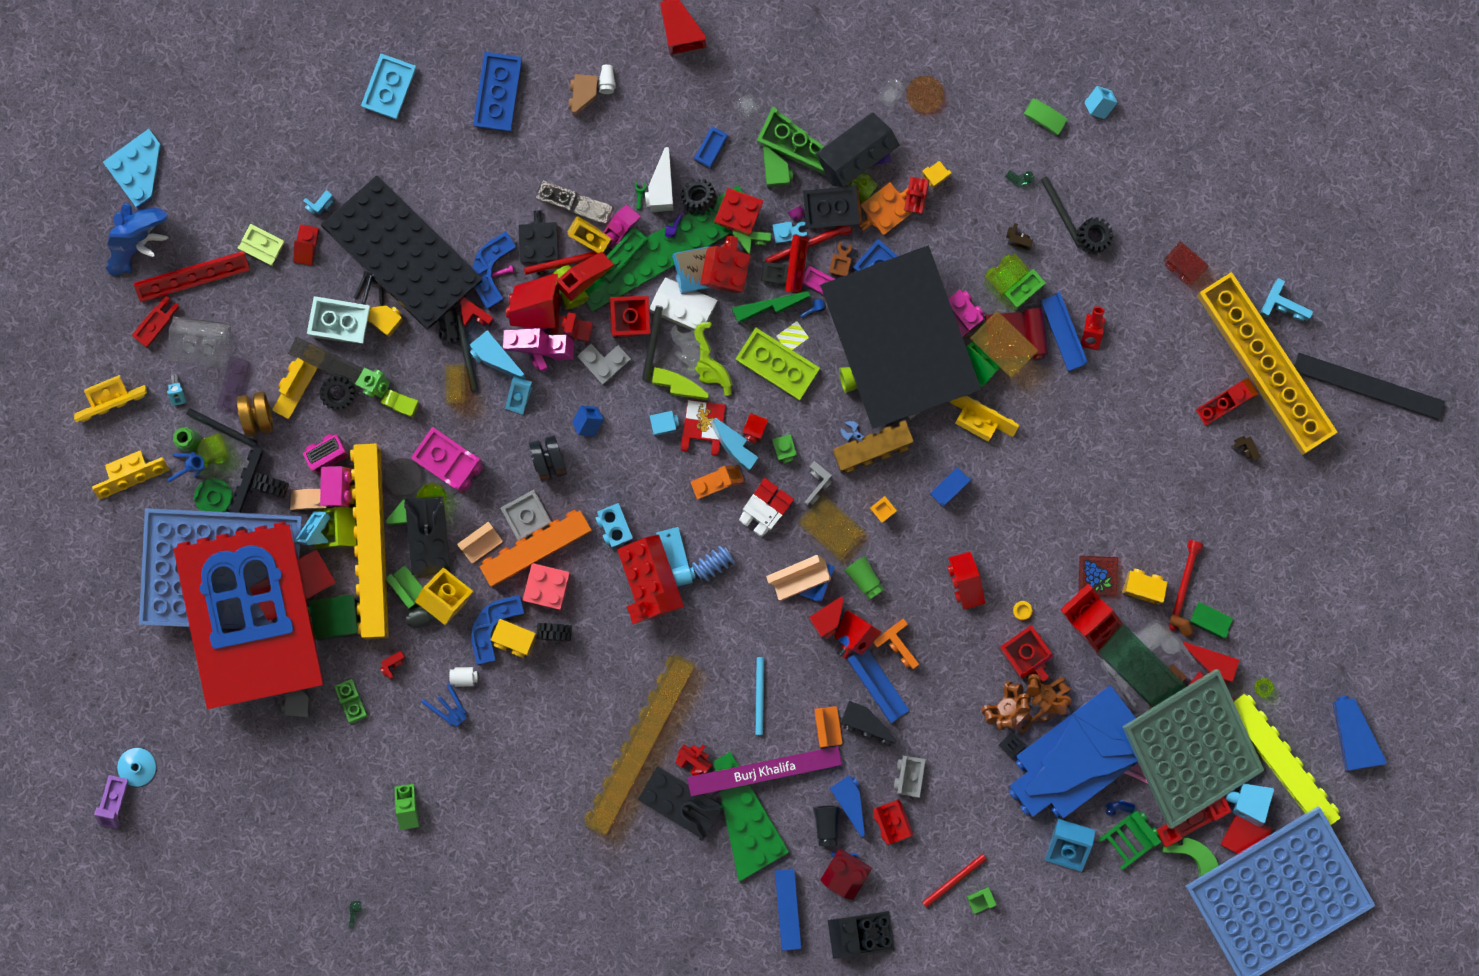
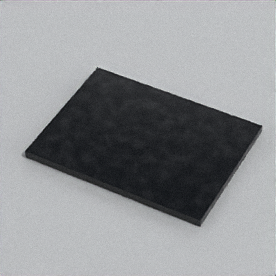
[820,245,981,429]

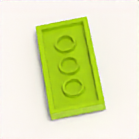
[735,328,820,401]

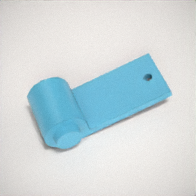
[656,527,696,587]

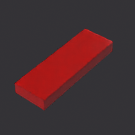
[785,235,809,294]

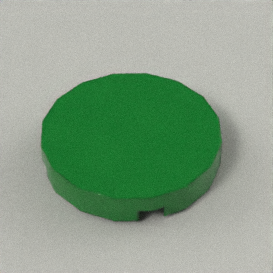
[194,478,233,512]

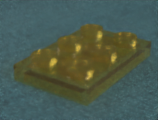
[970,311,1038,378]
[798,494,866,561]

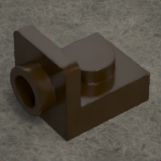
[1006,223,1033,250]
[1231,436,1261,462]

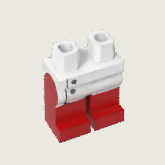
[739,477,794,537]

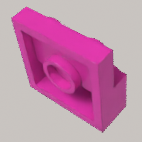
[948,290,984,337]

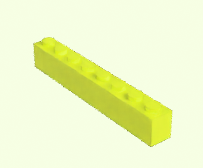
[1233,694,1340,825]

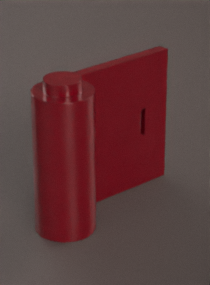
[985,308,1048,360]

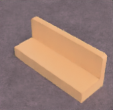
[766,555,831,601]

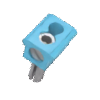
[167,374,187,406]

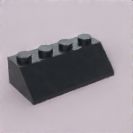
[815,112,900,187]

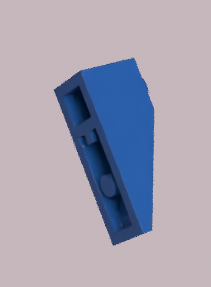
[829,776,865,837]

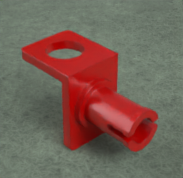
[1080,306,1105,350]

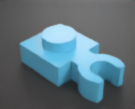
[773,222,807,244]

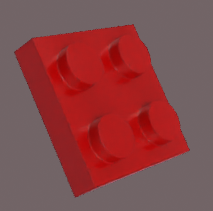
[714,188,763,236]

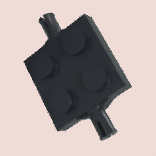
[519,210,559,276]

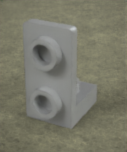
[804,461,832,506]

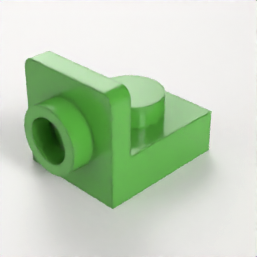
[772,434,797,464]

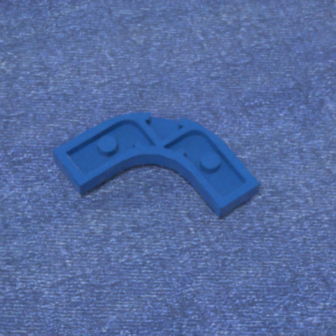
[473,231,516,310]
[471,595,524,665]

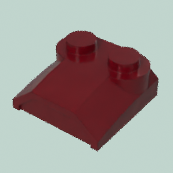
[820,848,872,900]

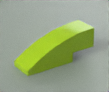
[652,367,709,400]

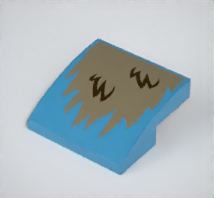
[672,246,711,294]

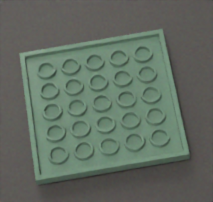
[1122,669,1264,829]

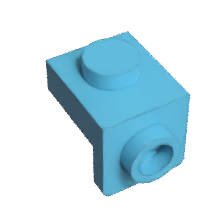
[303,190,334,215]

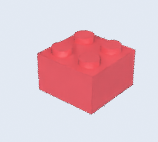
[523,563,570,611]

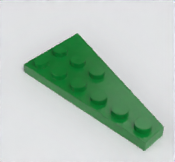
[714,752,789,881]

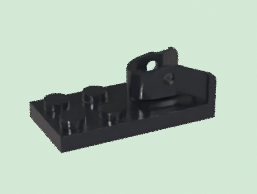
[404,496,450,575]
[638,766,724,841]

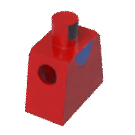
[835,610,881,660]

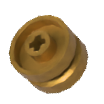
[237,391,274,438]

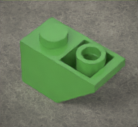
[395,784,419,830]

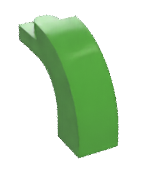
[1161,838,1219,878]

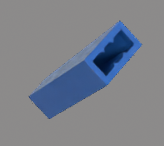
[1332,695,1387,771]

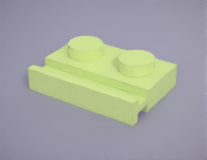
[238,224,285,266]

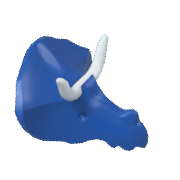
[106,203,169,275]

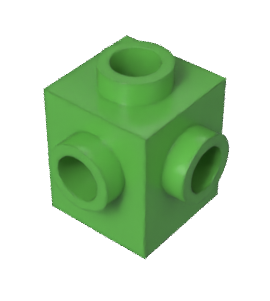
[356,367,390,399]

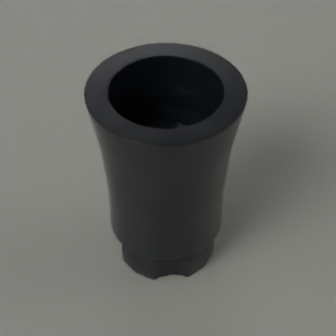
[813,805,840,847]

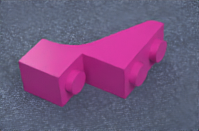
[503,329,574,360]

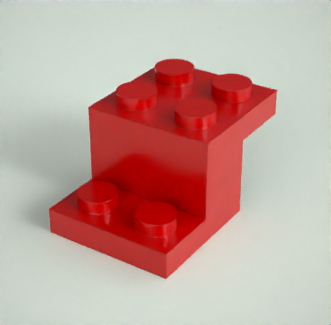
[1060,584,1127,656]

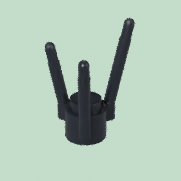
[354,271,384,306]

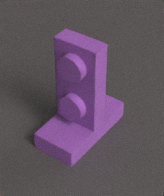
[94,775,129,829]

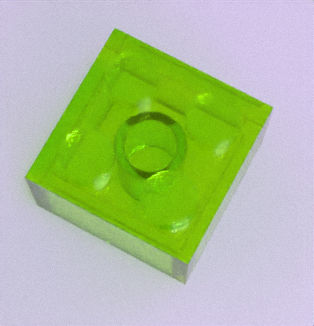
[983,253,1030,300]

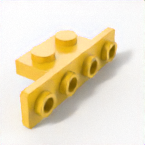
[273,344,326,419]
[74,375,147,422]
[950,396,1019,442]
[92,450,170,499]

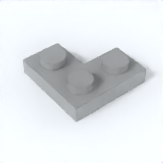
[577,344,631,385]

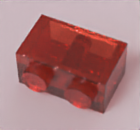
[1163,241,1209,285]

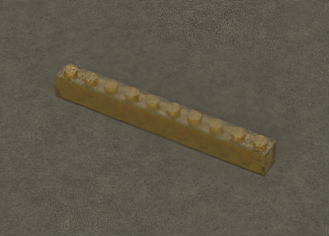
[584,654,696,836]

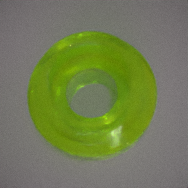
[1254,678,1274,697]

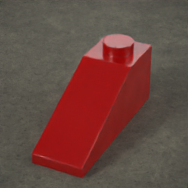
[1181,642,1239,684]

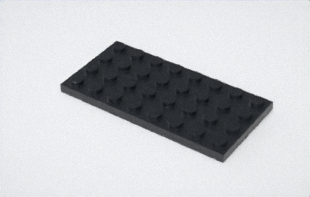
[321,176,483,330]

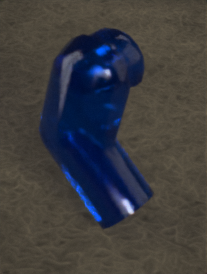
[1105,800,1135,816]

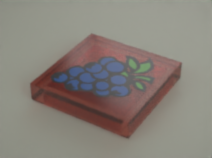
[1078,556,1118,596]

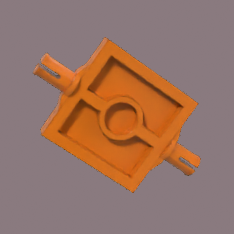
[858,182,913,235]

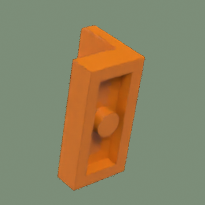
[814,706,842,748]

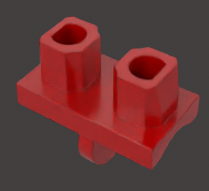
[904,177,930,214]
[675,744,712,776]

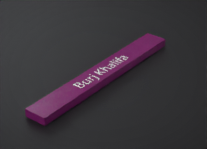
[687,746,842,797]

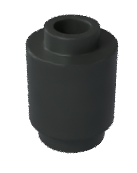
[406,607,436,629]

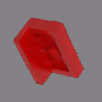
[873,799,914,845]

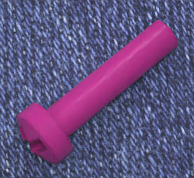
[492,265,515,277]

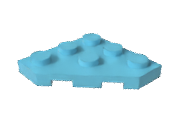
[103,129,161,208]

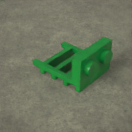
[1098,811,1161,870]

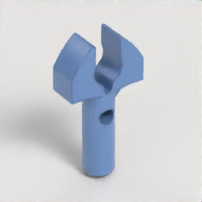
[841,421,865,442]

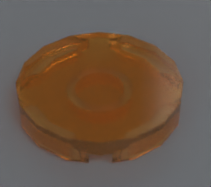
[906,76,944,114]

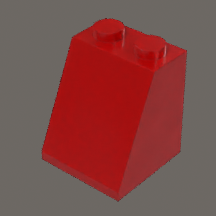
[660,0,707,55]
[506,274,561,328]

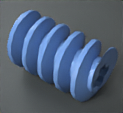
[692,545,736,583]

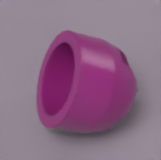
[788,205,804,221]

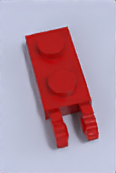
[132,296,180,348]

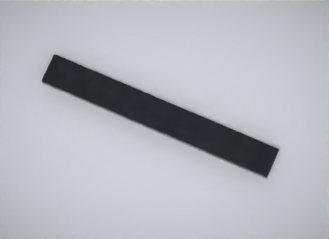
[1294,353,1445,420]

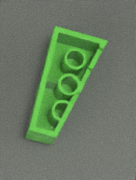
[757,107,826,176]

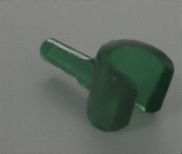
[348,901,361,928]

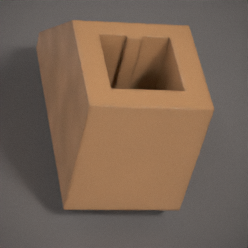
[568,74,598,116]

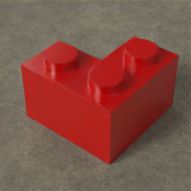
[947,551,986,610]

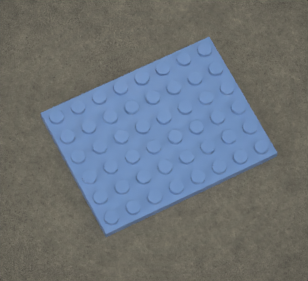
[139,508,301,629]
[1185,806,1375,976]

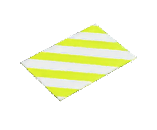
[776,321,810,350]

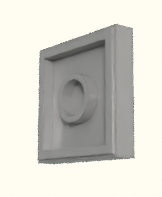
[500,490,551,541]

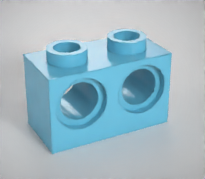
[595,503,633,549]

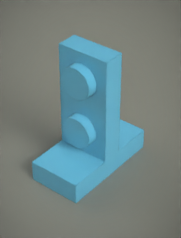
[1260,278,1313,322]

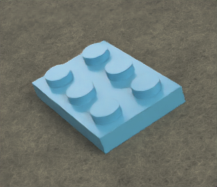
[361,54,417,120]

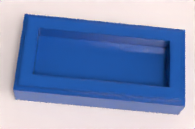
[694,126,728,169]

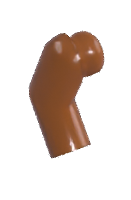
[1169,615,1194,637]

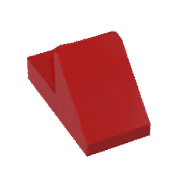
[293,224,319,266]
[460,298,494,328]

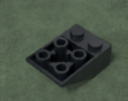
[840,701,897,746]
[828,911,895,959]

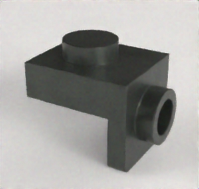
[761,262,789,284]

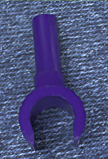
[665,213,683,238]

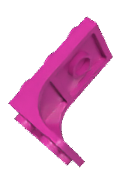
[411,427,483,493]

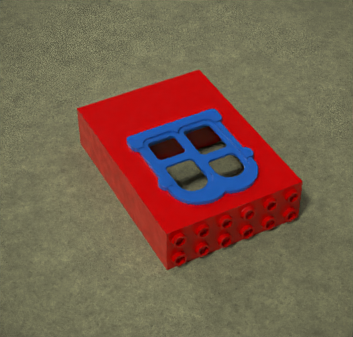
[173,521,324,709]

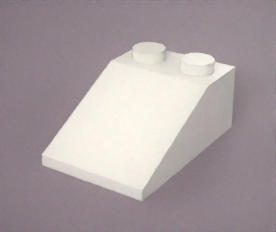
[645,147,674,212]

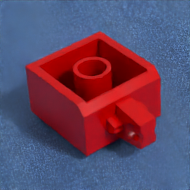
[700,236,751,293]
[999,625,1054,682]

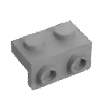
[894,755,926,798]

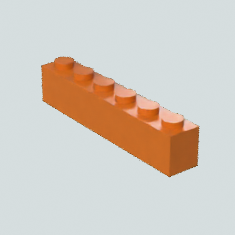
[479,509,592,588]

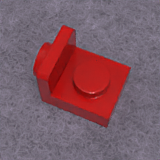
[380,651,406,679]

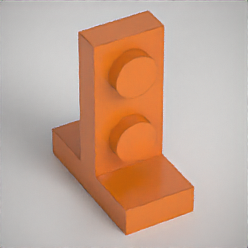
[691,465,745,500]
[873,618,919,670]

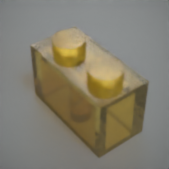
[445,364,467,406]

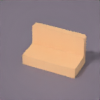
[457,522,503,563]

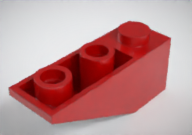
[556,251,614,301]
[1196,378,1259,426]

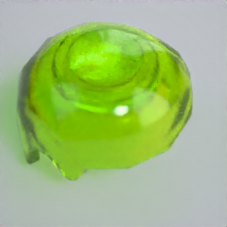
[416,482,447,504]

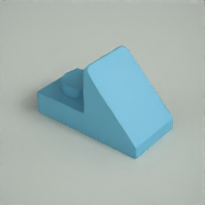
[505,376,532,415]
[295,511,330,545]

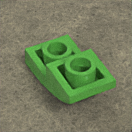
[1023,99,1068,135]
[334,679,368,724]

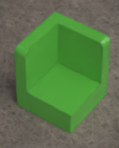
[966,887,996,914]

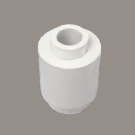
[450,667,478,687]

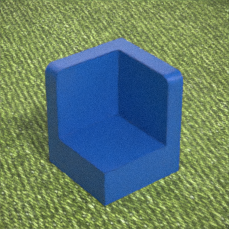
[572,405,604,436]

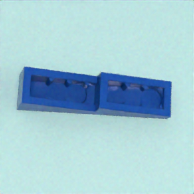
[775,869,801,951]

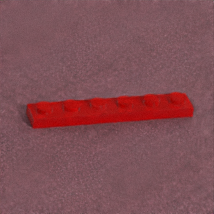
[134,251,250,302]

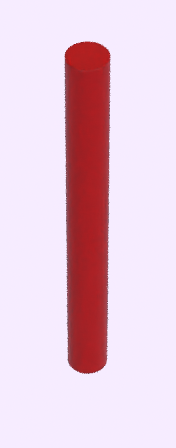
[523,251,598,275]
[922,854,987,908]

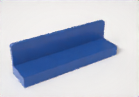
[1040,291,1087,372]
[847,649,909,724]

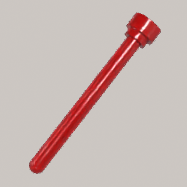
[765,225,852,263]
[1169,540,1204,631]

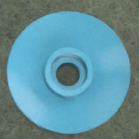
[117,748,156,787]

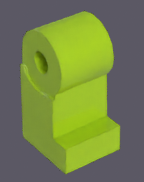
[381,389,420,418]

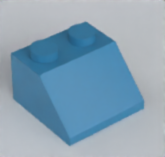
[1045,819,1095,872]

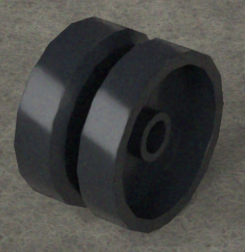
[529,435,568,483]

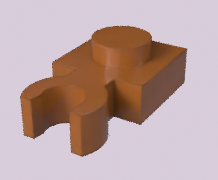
[829,242,852,277]

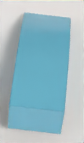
[711,418,758,471]

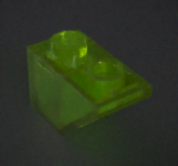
[195,432,230,469]

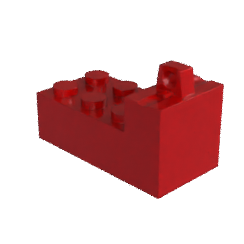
[617,534,684,624]

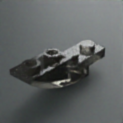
[536,181,614,226]

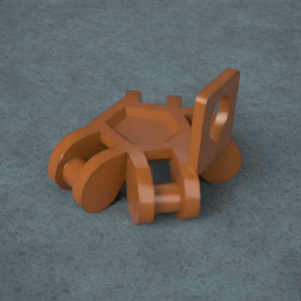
[1027,674,1073,723]
[981,681,1034,735]

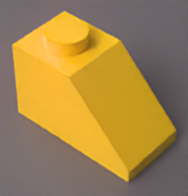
[567,216,611,253]
[368,306,403,337]

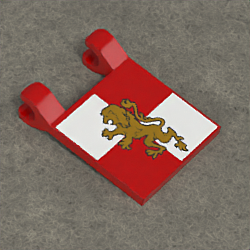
[681,399,725,456]

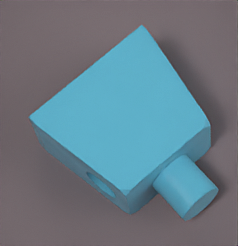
[1225,784,1274,827]

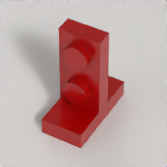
[551,312,593,342]

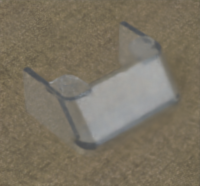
[1100,620,1196,708]

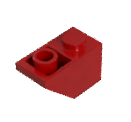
[742,413,768,444]

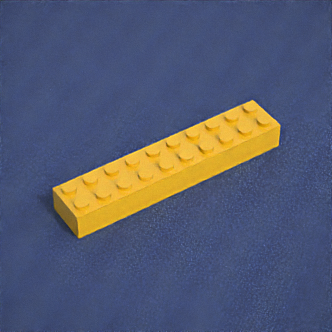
[1197,272,1338,455]
[350,443,389,640]

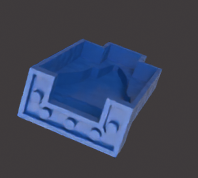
[1008,685,1138,819]

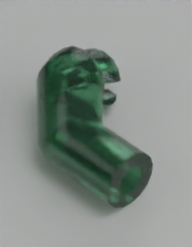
[1005,170,1034,187]

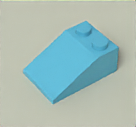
[470,330,526,380]

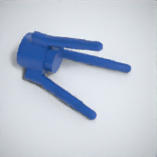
[167,452,205,482]
[421,683,467,727]

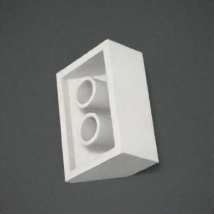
[649,277,718,331]

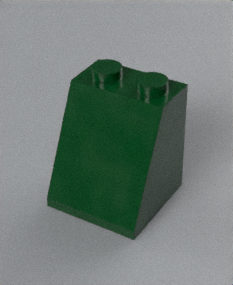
[309,594,361,640]

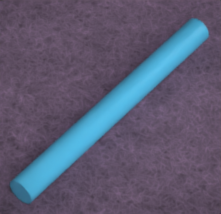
[755,657,764,735]

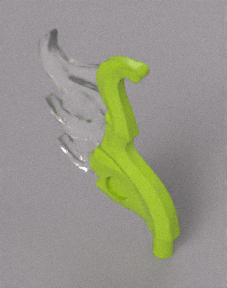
[671,322,733,396]

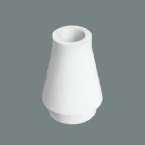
[597,65,616,94]

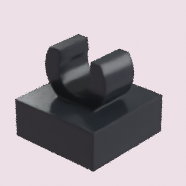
[998,732,1026,759]

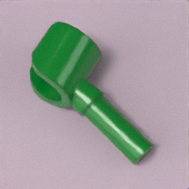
[635,181,646,209]

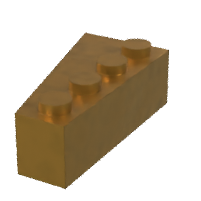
[832,420,914,474]

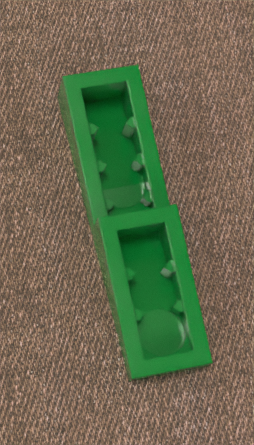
[731,291,810,324]

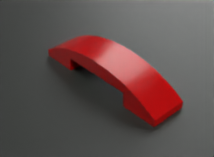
[1157,796,1232,847]

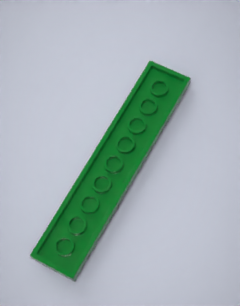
[585,185,758,312]

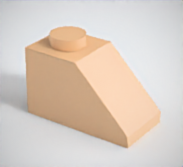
[290,489,329,510]

